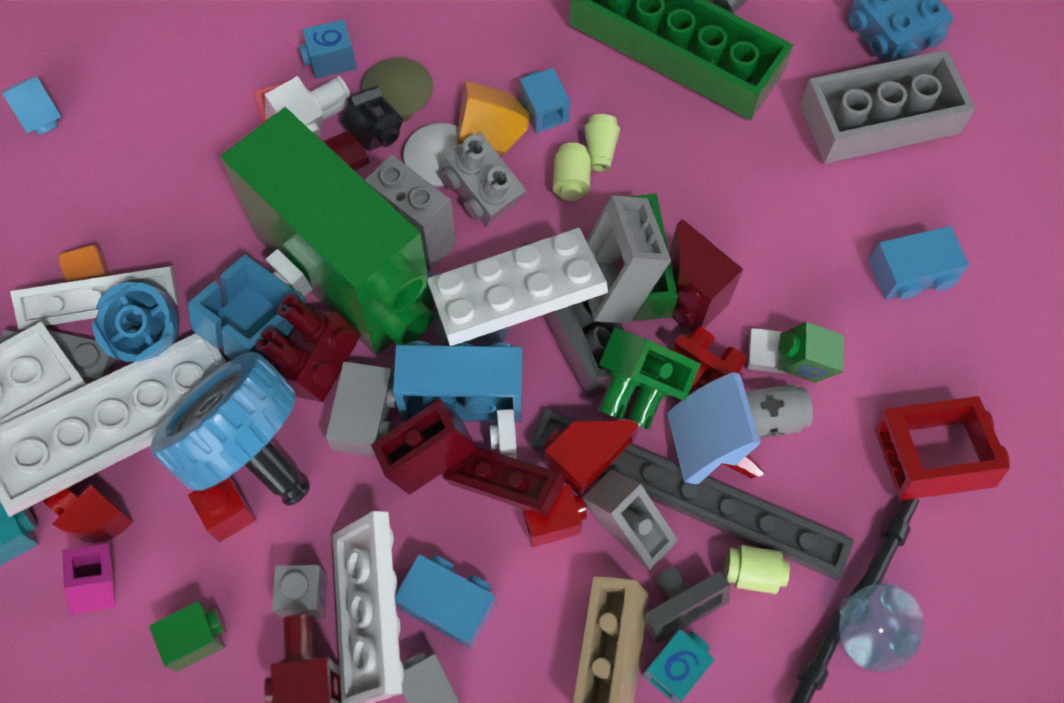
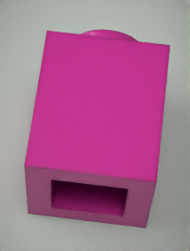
[62,543,116,615]

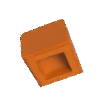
[58,245,109,282]

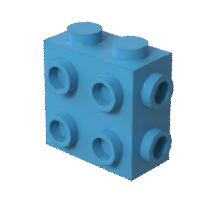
[846,0,954,63]

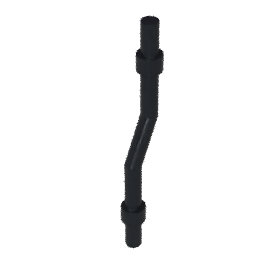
[789,499,919,703]

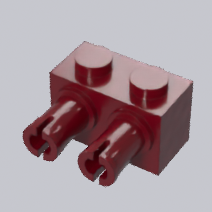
[256,294,361,402]
[264,615,342,703]

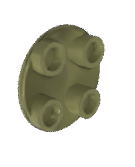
[362,57,433,122]

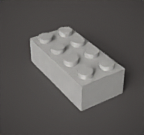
[800,50,976,164]

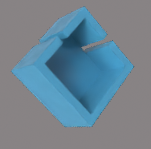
[187,254,306,360]

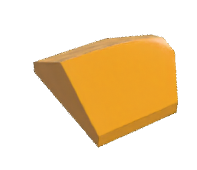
[457,80,529,156]

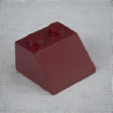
[669,219,743,329]

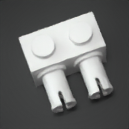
[265,76,350,137]

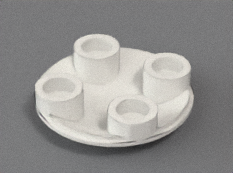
[403,123,460,187]

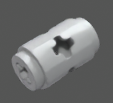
[745,385,813,438]

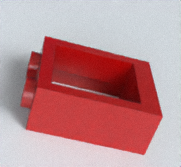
[875,396,1010,501]

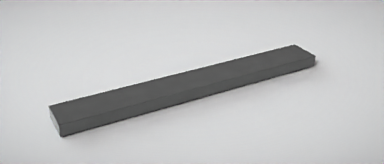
[530,408,854,581]

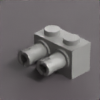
[440,131,527,227]

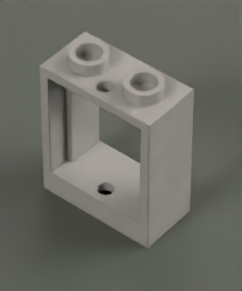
[365,155,456,270]
[586,195,671,323]

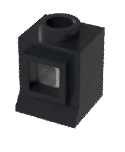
[341,86,404,151]

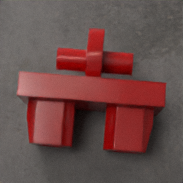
[674,326,746,395]

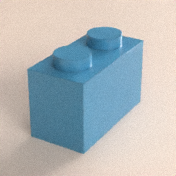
[868,226,969,300]
[395,554,496,649]

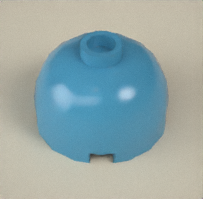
[92,282,180,362]

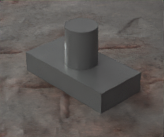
[645,567,730,644]

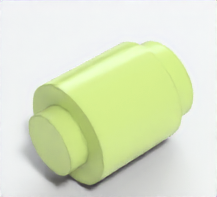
[553,143,591,201]
[724,545,790,594]

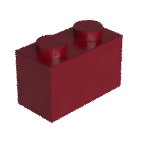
[371,399,477,495]

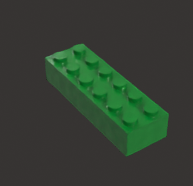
[569,0,794,121]

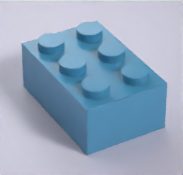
[393,341,522,423]

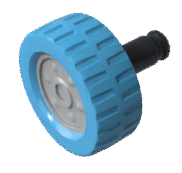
[151,352,310,506]

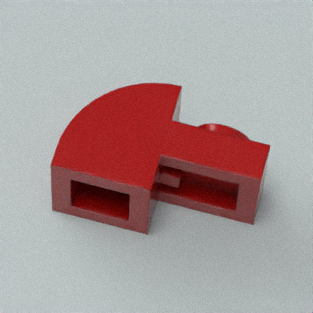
[42,485,134,543]

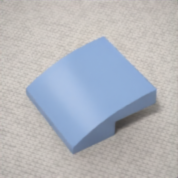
[667,372,761,485]

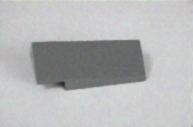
[520,242,624,397]

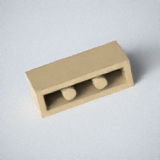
[573,576,649,703]

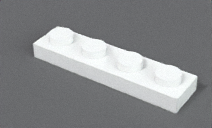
[10,266,181,330]

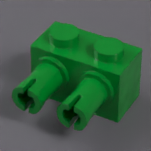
[597,327,701,430]

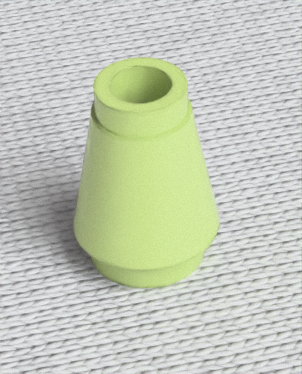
[584,114,620,172]

